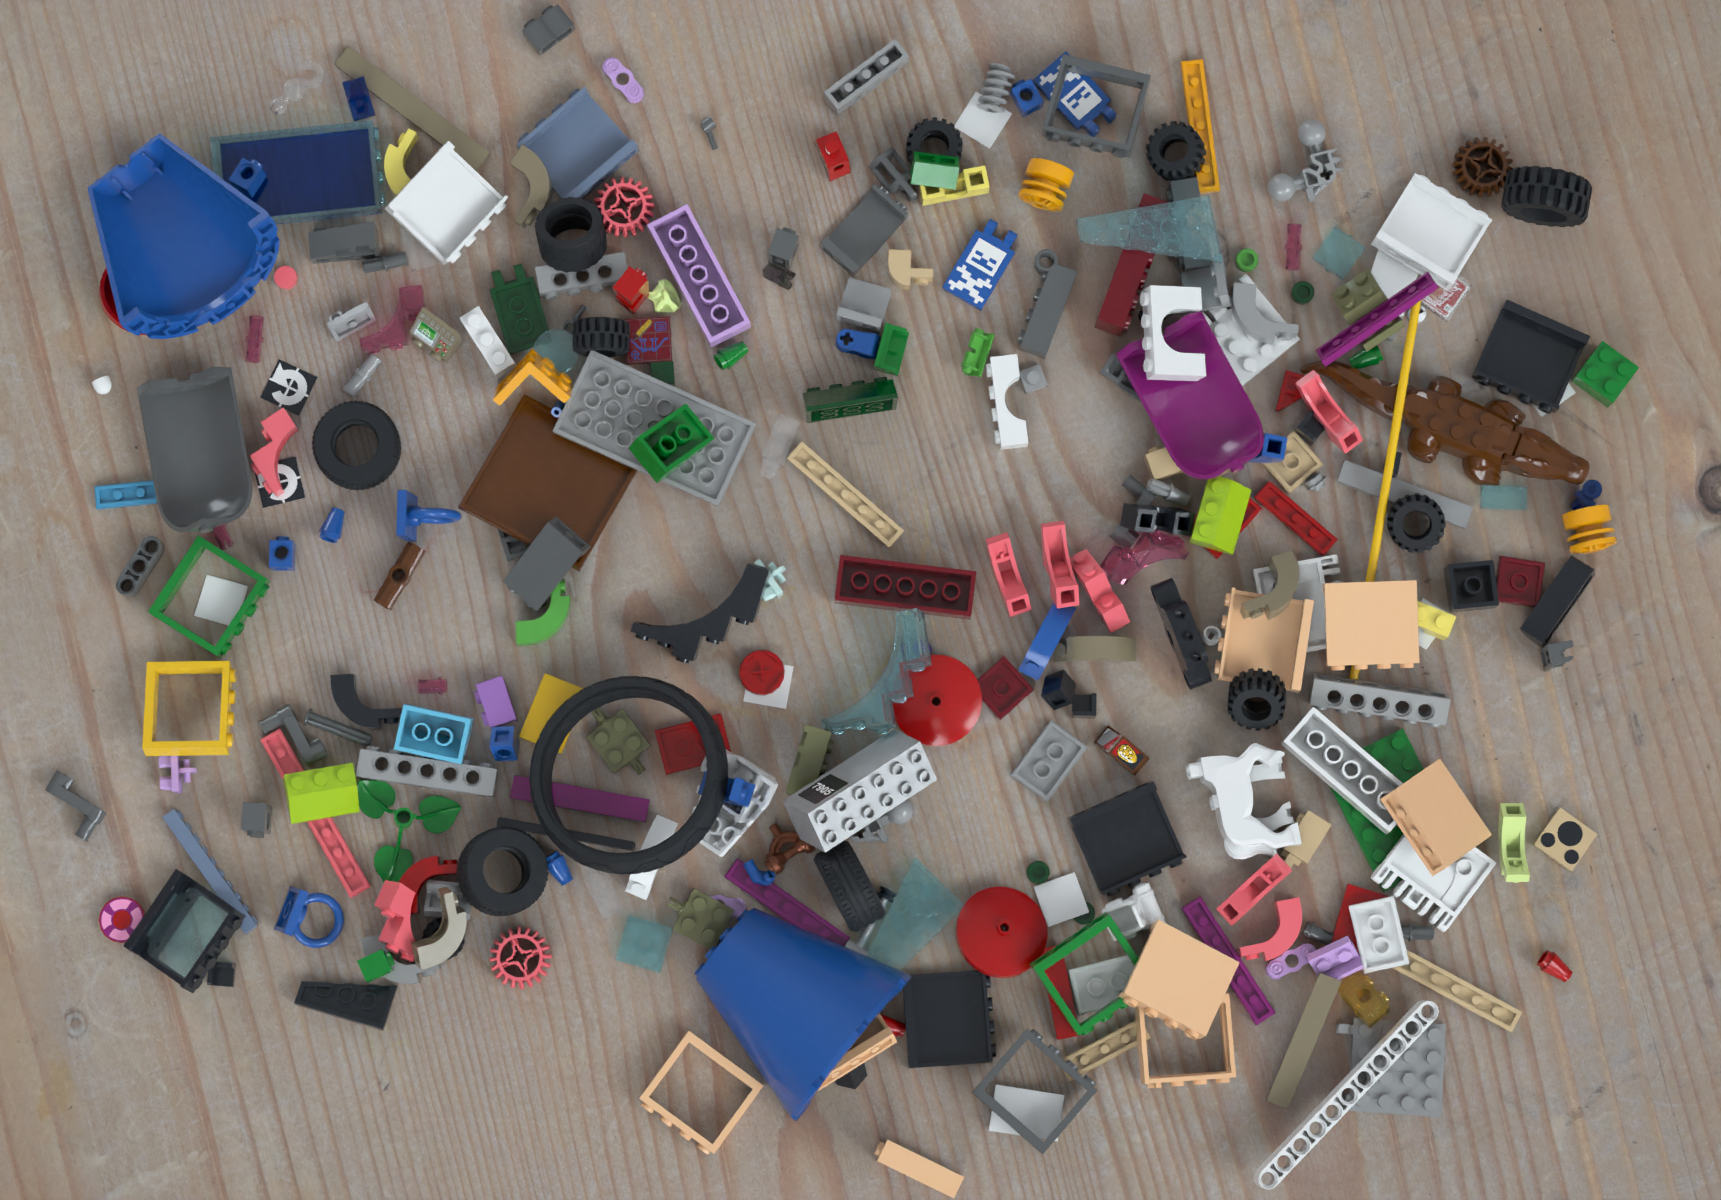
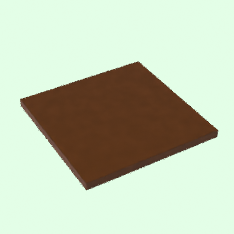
[458,394,637,572]

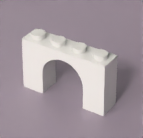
[1140,285,1206,381]

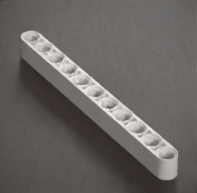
[1253,1000,1439,1190]

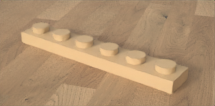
[787,442,904,548]
[1392,949,1522,1033]

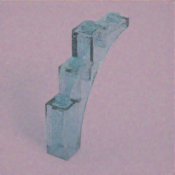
[822,608,932,735]

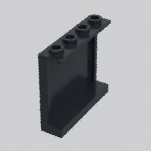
[1472,300,1590,414]
[1067,781,1187,896]
[903,970,996,1069]

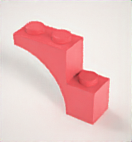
[1295,370,1363,454]
[250,407,299,497]
[1041,521,1079,609]
[1070,549,1130,633]
[374,880,415,963]

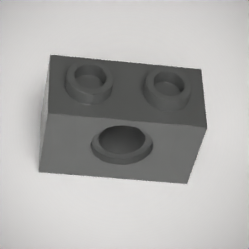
[768,227,799,270]
[241,802,272,838]

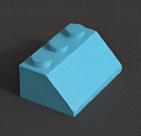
[394,704,474,764]

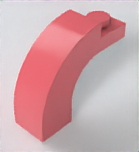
[985,532,1032,617]
[1216,854,1293,926]
[1237,897,1302,962]

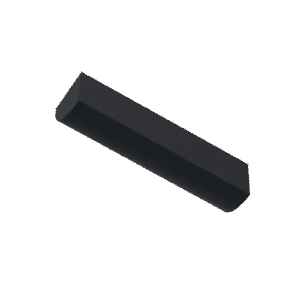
[1520,555,1595,648]

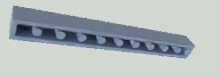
[162,809,258,935]

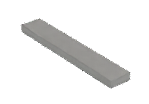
[1336,460,1473,529]

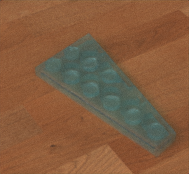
[1076,195,1223,263]
[867,857,964,970]

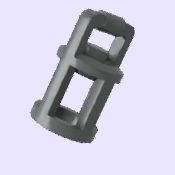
[869,147,918,203]

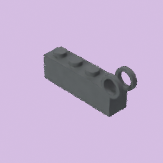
[1017,249,1077,359]

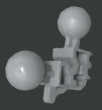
[1267,119,1344,202]
[848,799,914,843]

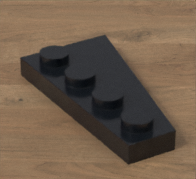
[294,981,398,1031]

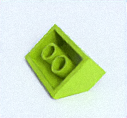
[1189,476,1251,555]
[283,763,360,824]

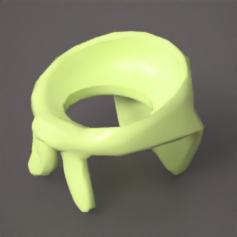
[647,279,681,312]

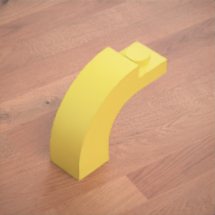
[384,128,419,196]

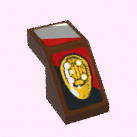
[1094,726,1149,776]

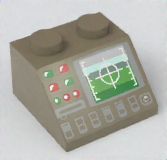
[409,307,463,363]

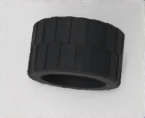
[535,197,607,272]

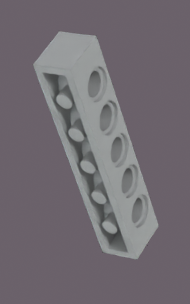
[1308,673,1451,727]
[356,746,499,798]

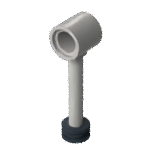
[845,886,897,956]

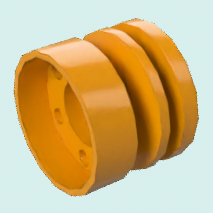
[1018,158,1074,212]
[1561,504,1617,554]

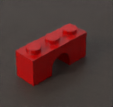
[613,266,650,315]

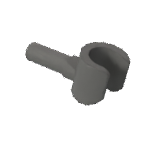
[701,117,718,150]
[563,304,586,334]

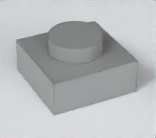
[1019,364,1048,394]

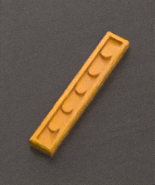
[1180,59,1220,193]

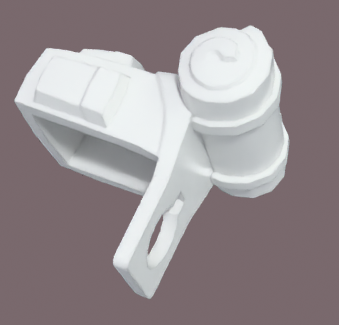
[1101,882,1166,941]

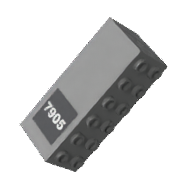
[783,730,937,852]

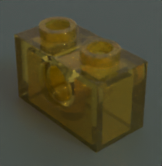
[1338,971,1390,1029]

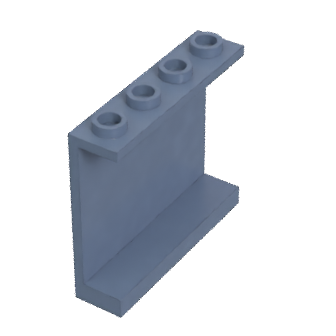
[517,86,639,199]

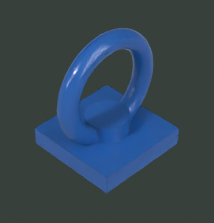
[396,490,461,542]
[274,886,344,948]

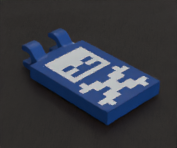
[1033,51,1117,137]
[942,219,1018,311]

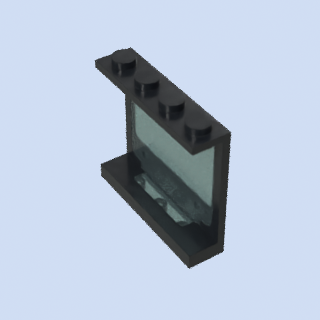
[124,869,246,993]

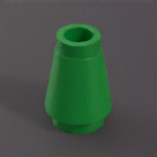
[713,341,749,370]
[1348,345,1384,369]

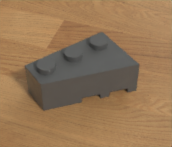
[308,221,381,264]

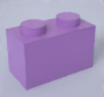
[474,676,518,729]

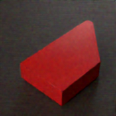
[1275,370,1305,412]

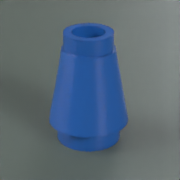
[319,508,345,543]
[546,850,573,886]

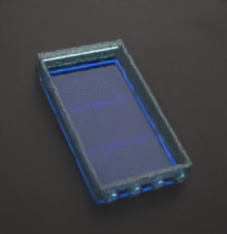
[210,120,386,225]

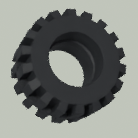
[906,117,963,167]
[1146,121,1206,181]
[573,317,630,357]
[1387,493,1446,553]
[1228,668,1286,731]

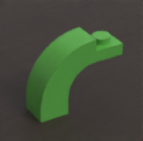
[515,579,571,647]

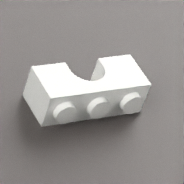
[459,306,516,380]

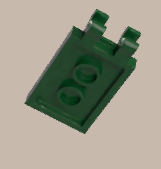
[489,263,553,355]

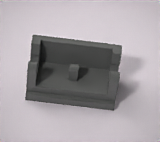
[1539,640,1573,672]

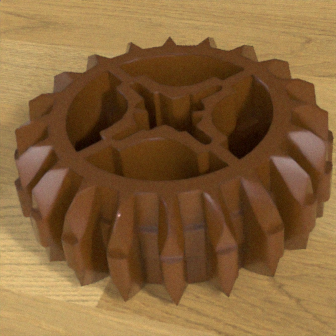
[1452,137,1513,198]

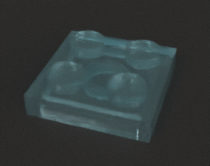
[616,916,673,973]

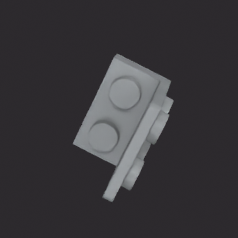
[1181,254,1231,311]
[836,278,892,333]

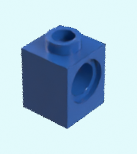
[1010,79,1044,117]
[229,158,267,198]
[269,536,295,571]
[489,726,520,761]

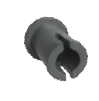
[1302,922,1333,945]

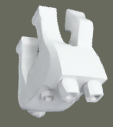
[1185,743,1302,859]

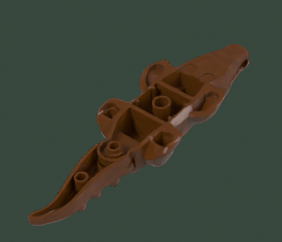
[1300,361,1590,486]

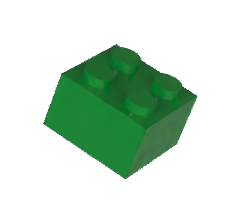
[1572,341,1639,408]

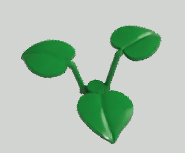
[357,780,461,882]

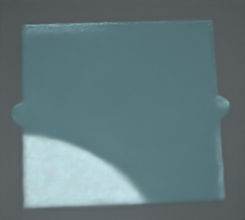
[1313,227,1366,280]

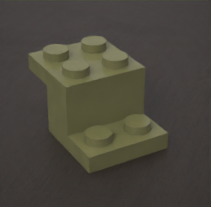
[1331,269,1405,351]

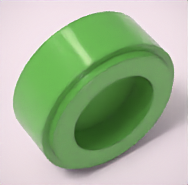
[1235,249,1258,272]

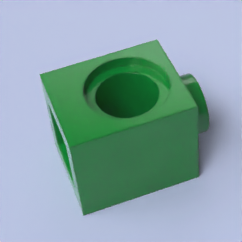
[357,949,395,983]

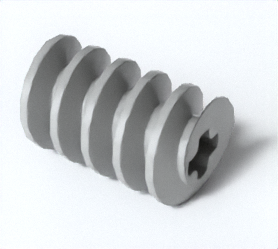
[977,63,1015,113]

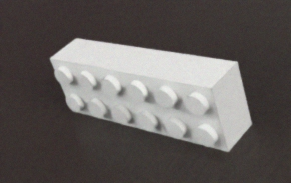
[1281,707,1403,834]

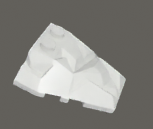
[692,750,778,857]

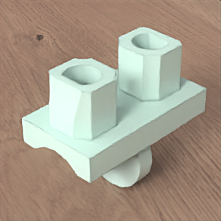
[754,559,786,602]

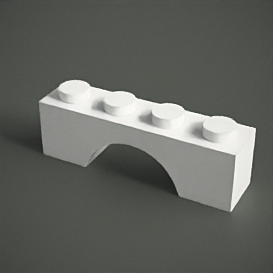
[986,354,1028,450]

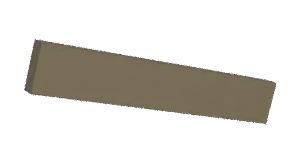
[1266,972,1342,1109]

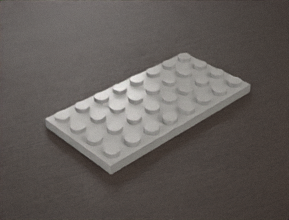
[553,351,757,507]

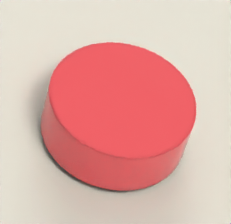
[274,266,298,290]

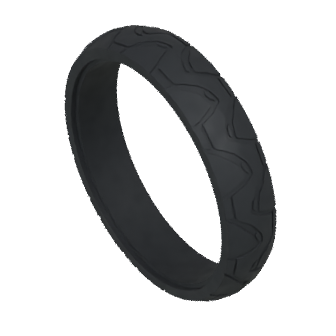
[529,676,728,875]

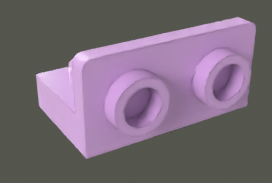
[1306,936,1363,979]

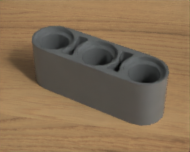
[116,536,164,598]

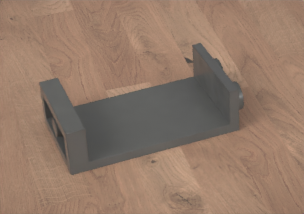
[820,184,908,277]
[503,517,591,611]

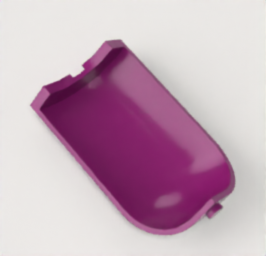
[1116,311,1264,479]

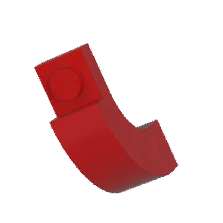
[399,856,458,915]

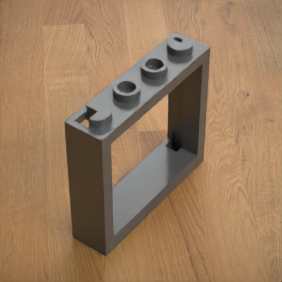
[1042,54,1151,158]
[972,1029,1097,1154]

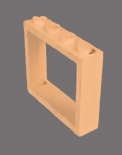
[1135,993,1236,1088]
[639,1031,764,1155]
[874,1139,964,1198]

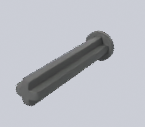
[303,708,372,747]

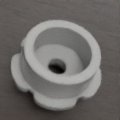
[1305,472,1326,492]

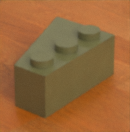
[785,724,834,796]

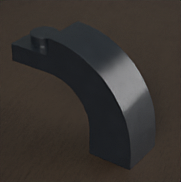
[330,674,402,730]

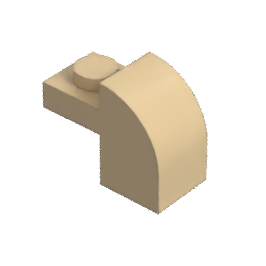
[888,249,933,290]

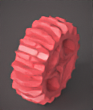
[594,177,655,238]
[489,926,552,989]

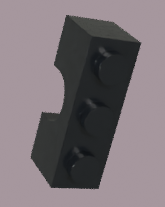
[1120,503,1195,536]

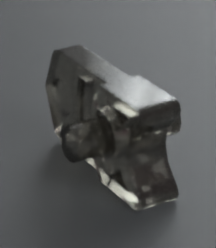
[763,263,796,290]

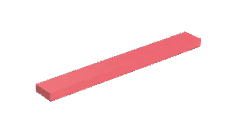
[260,728,371,898]

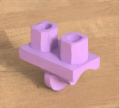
[159,756,197,793]

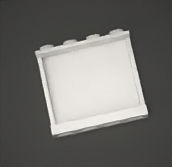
[384,141,508,265]
[1371,173,1492,291]

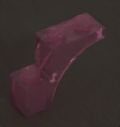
[360,285,426,354]
[1100,531,1189,585]

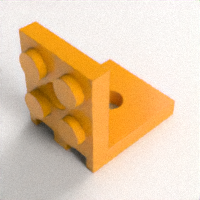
[493,349,573,406]

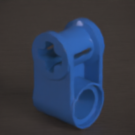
[836,329,880,359]

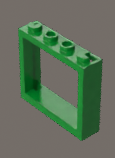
[148,535,270,658]
[1029,912,1139,1036]

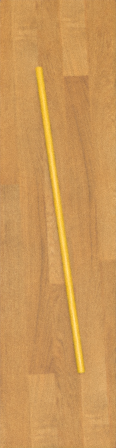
[1349,301,1421,679]

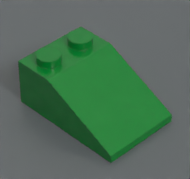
[629,404,715,483]

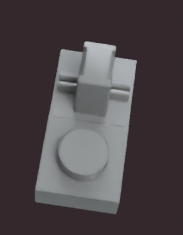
[326,302,377,342]

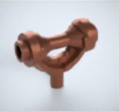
[764,823,816,875]

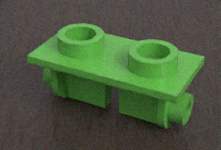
[961,328,994,377]

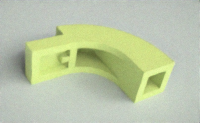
[1498,803,1530,883]

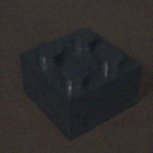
[1444,560,1499,613]

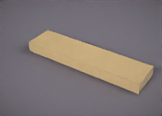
[1062,1020,1151,1081]

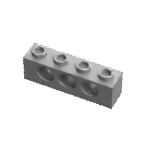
[824,39,909,116]
[535,252,628,300]

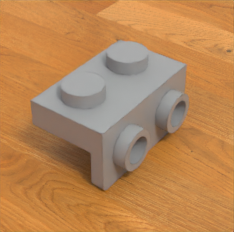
[424,880,472,920]

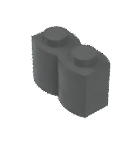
[522,4,575,56]

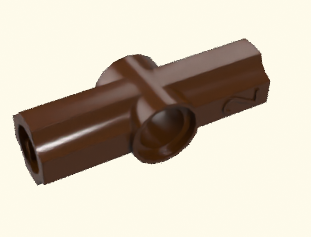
[374,541,426,611]

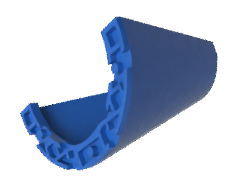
[87,133,280,339]
[694,908,911,1122]

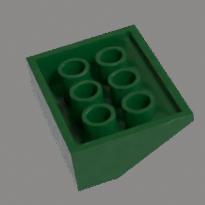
[803,377,898,423]

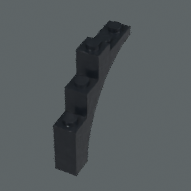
[630,563,772,664]

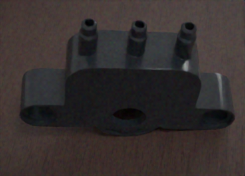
[1150,578,1212,690]

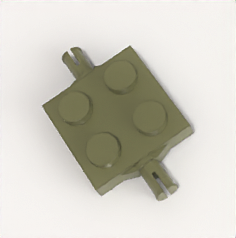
[587,707,651,775]
[666,888,735,949]

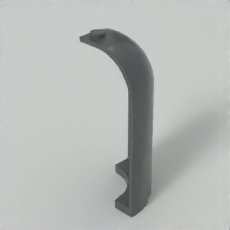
[137,367,253,533]

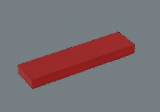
[1254,481,1338,557]
[1042,946,1080,1040]

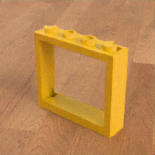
[142,661,236,756]

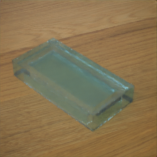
[1480,485,1527,511]

